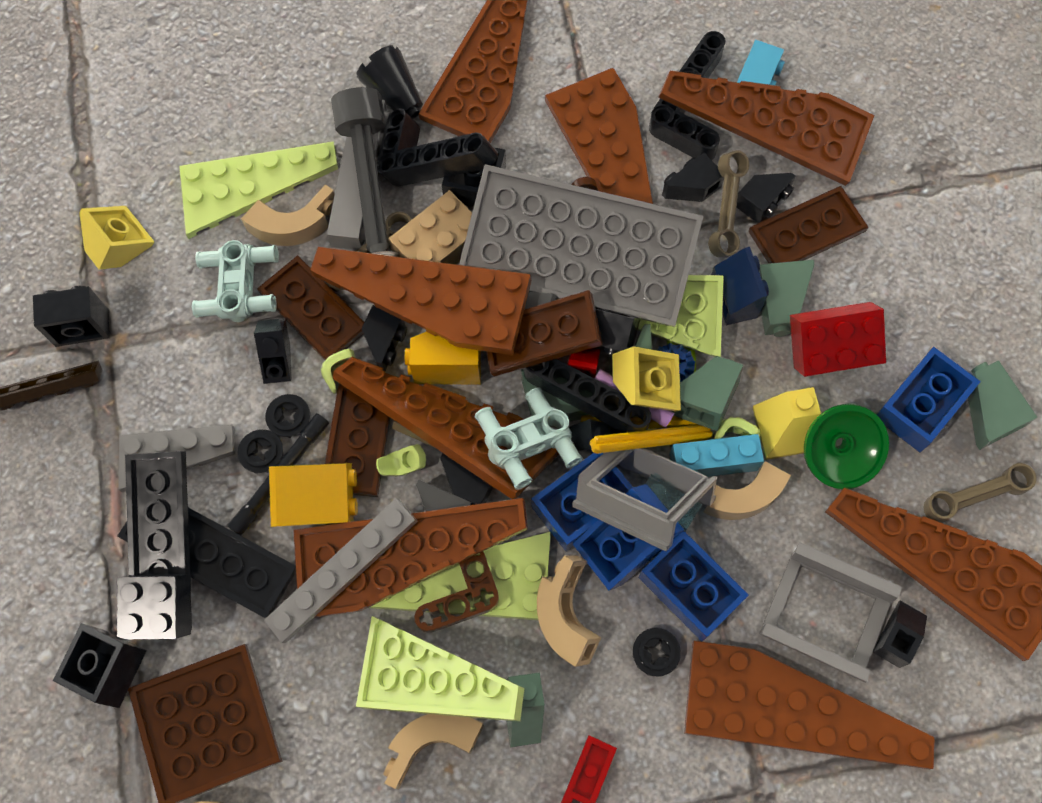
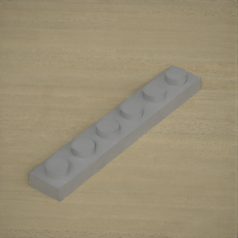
[264,498,418,643]

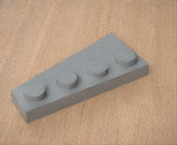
[118,425,235,492]

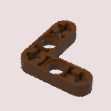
[414,551,499,633]

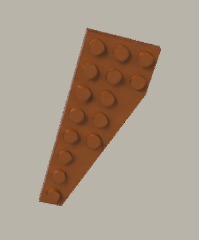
[419,0,528,143]
[545,68,653,204]
[658,70,875,186]
[310,247,532,355]
[333,357,559,499]
[825,488,1042,661]
[294,498,528,618]
[684,641,934,770]

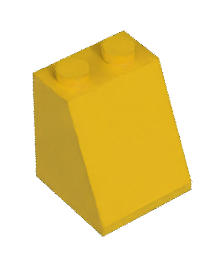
[405,331,481,385]
[269,463,358,527]

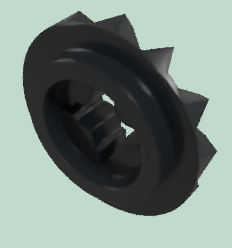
[265,394,311,438]
[237,429,284,475]
[632,628,681,677]

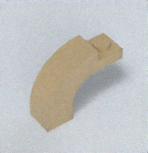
[241,185,335,246]
[703,461,791,520]
[537,555,601,667]
[383,714,484,790]

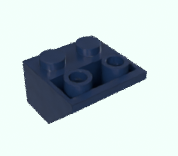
[711,247,769,326]

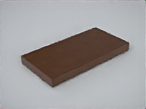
[748,186,869,264]
[257,255,364,361]
[487,290,602,377]
[325,383,390,497]

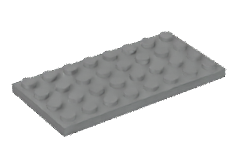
[459,164,704,327]

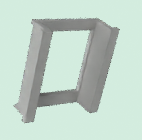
[572,448,717,551]
[759,542,902,683]

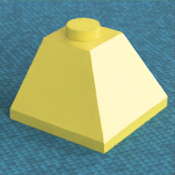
[79,206,154,270]
[612,346,681,411]
[752,387,821,460]

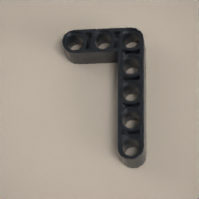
[649,31,726,160]
[377,109,498,187]
[524,357,651,433]

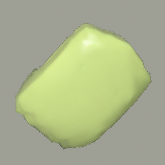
[321,348,355,394]
[714,417,761,439]
[376,444,426,477]

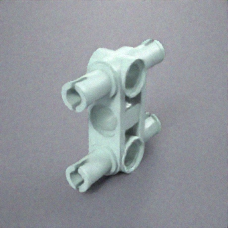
[192,240,279,323]
[474,387,583,490]

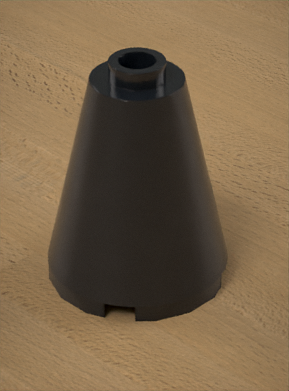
[356,45,423,119]

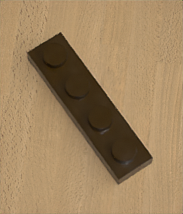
[0,360,103,411]

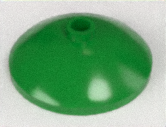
[804,404,889,489]

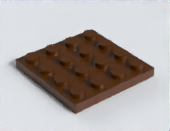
[128,644,283,803]

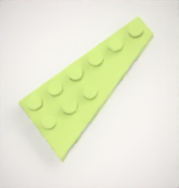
[179,141,338,239]
[557,275,724,357]
[369,532,551,620]
[356,616,524,721]

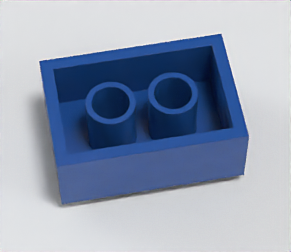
[876,346,981,453]
[531,453,633,552]
[573,484,684,591]
[638,531,749,642]

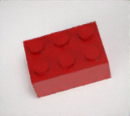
[790,302,886,377]

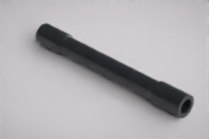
[227,413,329,536]

